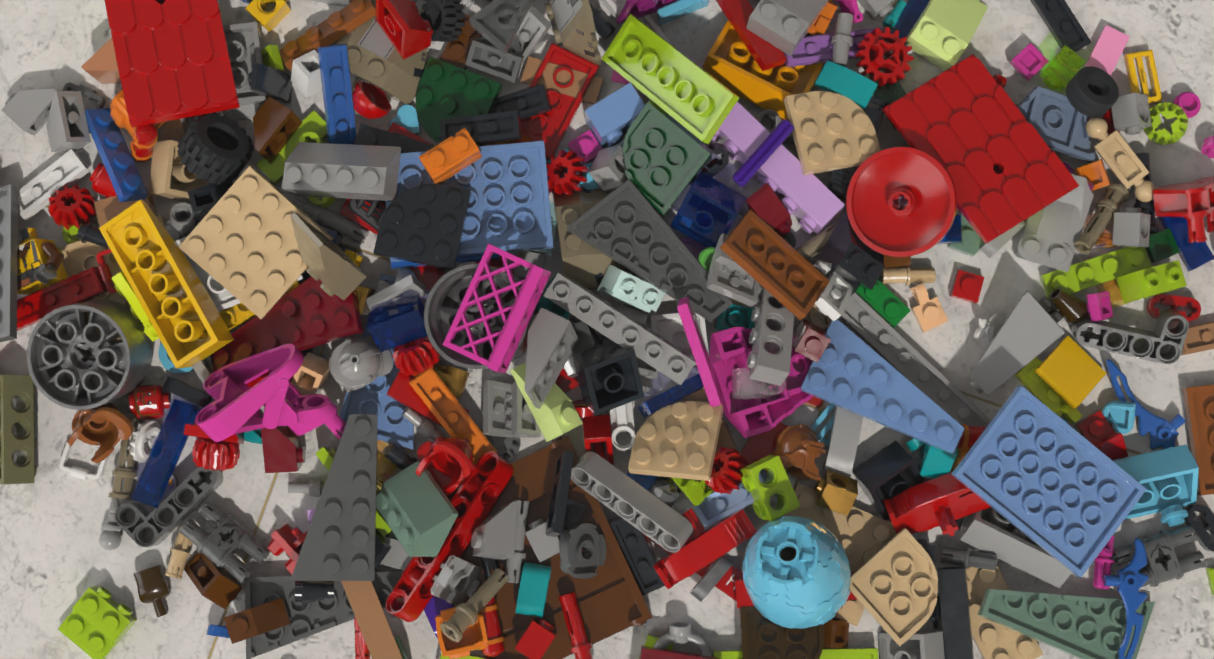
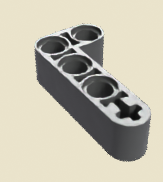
[1071,309,1189,364]
[115,467,223,547]

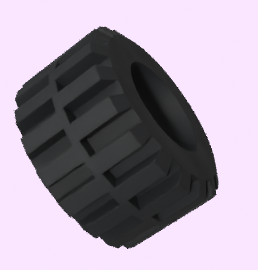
[177,112,253,185]

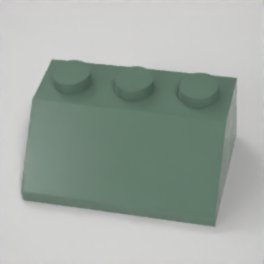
[376,461,459,557]

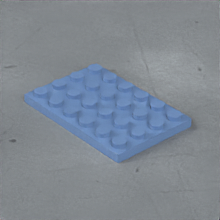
[386,141,554,262]
[951,386,1147,578]

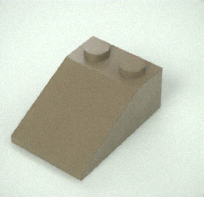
[290,212,366,300]

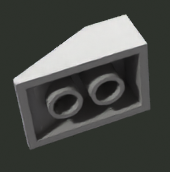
[746,0,829,56]
[525,307,579,409]

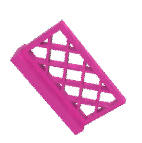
[443,244,551,374]

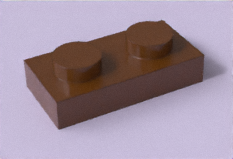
[440,14,482,70]

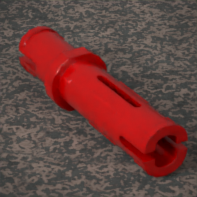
[558,592,593,659]

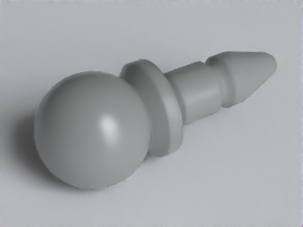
[99,498,122,551]

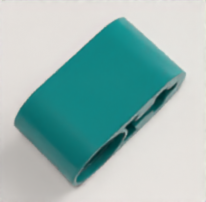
[515,562,552,618]

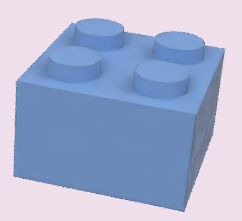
[585,82,645,148]

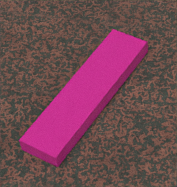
[677,297,722,407]

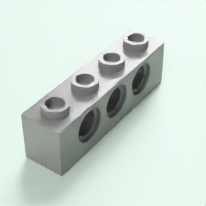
[747,285,794,386]

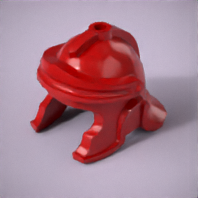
[415,436,476,496]

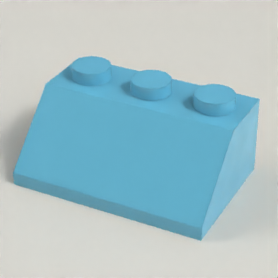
[1113,445,1199,520]

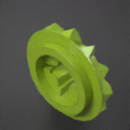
[1144,102,1188,145]

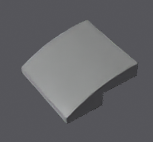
[706,233,760,307]
[483,380,541,438]

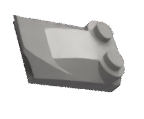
[220,22,267,121]
[1015,174,1094,272]

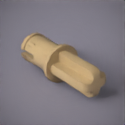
[881,266,936,286]
[164,524,192,580]

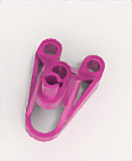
[195,343,346,442]

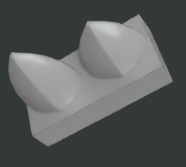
[366,267,428,318]

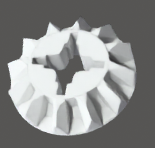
[130,420,162,463]

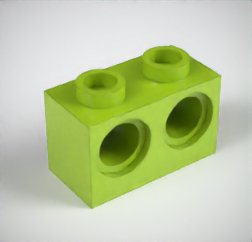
[1116,260,1187,304]
[740,455,801,521]

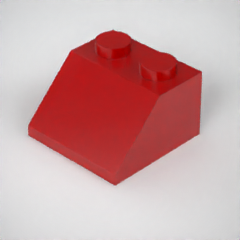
[375,0,433,60]

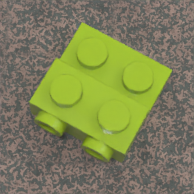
[58,586,137,659]

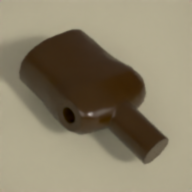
[133,564,171,617]

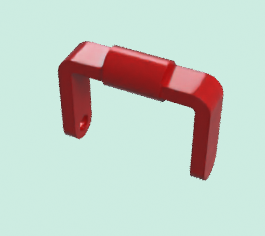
[96,249,117,293]

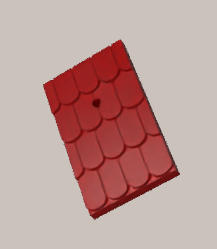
[104,0,240,128]
[882,54,1080,243]

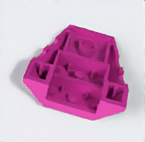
[709,327,814,438]

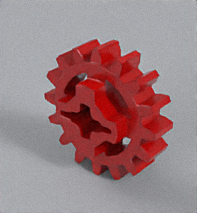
[855,27,914,86]

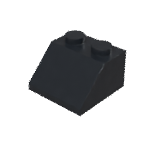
[818,213,884,290]
[572,347,645,415]
[852,440,925,521]

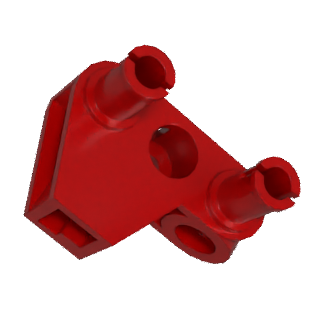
[1153,176,1214,243]

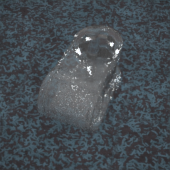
[732,368,786,399]

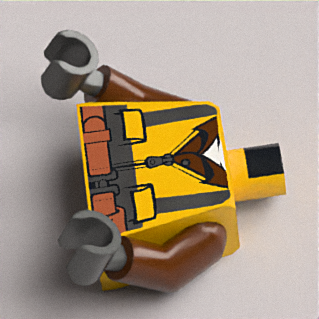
[17,228,68,294]

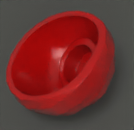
[352,80,392,119]

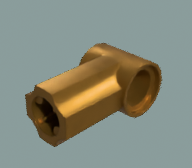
[413,364,470,398]

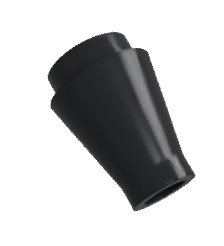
[295,581,334,604]

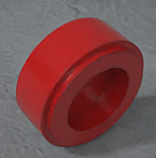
[572,399,594,418]

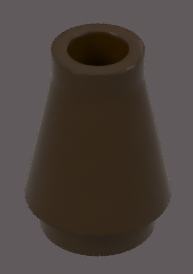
[1049,287,1088,324]

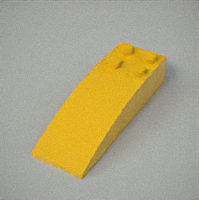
[99,200,234,369]

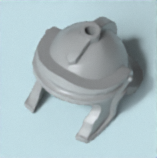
[329,335,393,392]

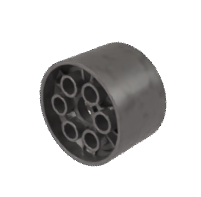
[424,264,537,369]
[27,300,153,410]

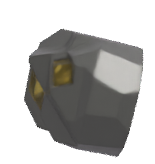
[649,476,681,508]

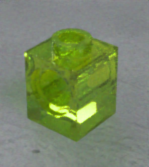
[1039,45,1086,91]

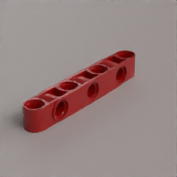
[386,451,513,622]

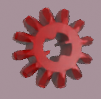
[546,150,589,195]
[48,184,95,230]
[392,333,440,376]
[192,437,240,471]
[705,447,748,494]

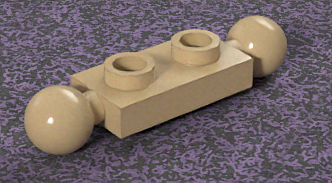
[1086,117,1156,202]

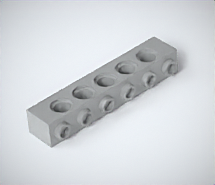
[543,271,696,385]

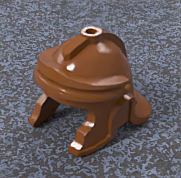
[67,403,133,463]
[772,424,826,481]

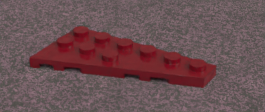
[211,254,363,372]

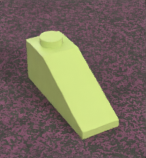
[510,362,583,442]

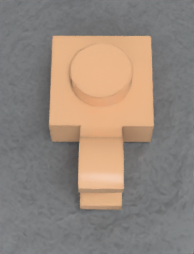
[910,283,948,333]

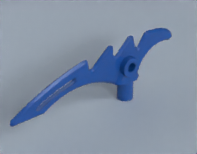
[1106,359,1186,450]
[1103,538,1149,659]

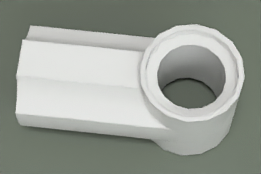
[610,402,636,452]

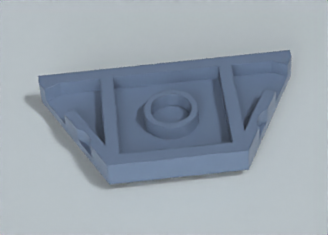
[1017,86,1095,163]

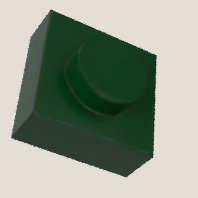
[1145,228,1180,264]

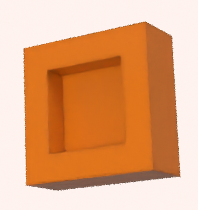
[1075,158,1111,191]

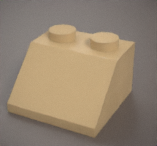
[148,140,211,201]

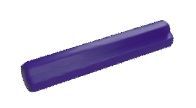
[732,119,794,187]

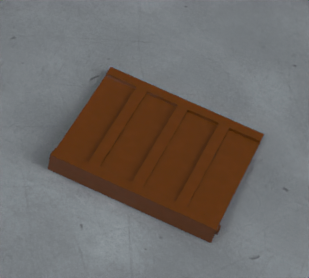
[447,436,652,659]

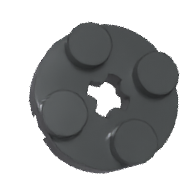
[560,523,607,579]

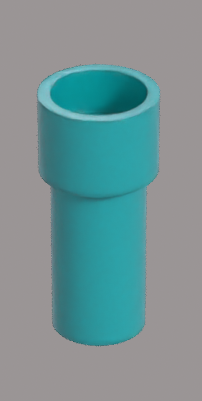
[882,0,907,30]

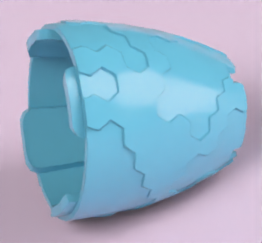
[742,516,851,629]

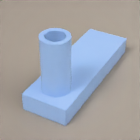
[692,469,766,527]

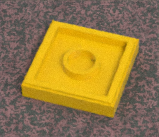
[1034,335,1106,409]

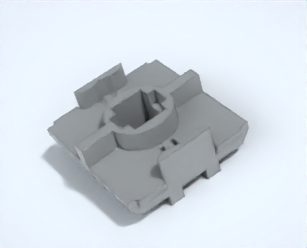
[430,555,482,605]

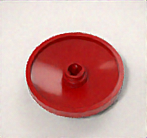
[846,147,957,257]

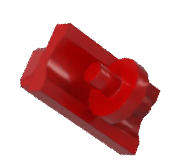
[267,523,308,574]

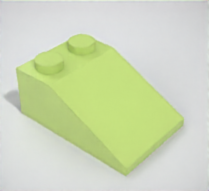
[904,0,988,71]

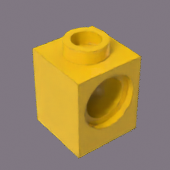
[245,0,291,33]

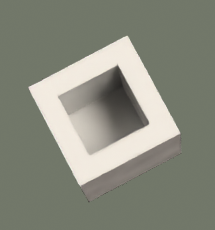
[291,50,322,98]

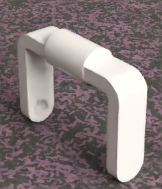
[59,442,110,480]

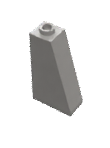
[969,290,1065,396]

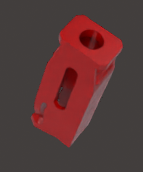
[883,472,991,536]
[653,508,757,589]

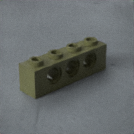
[0,375,37,485]

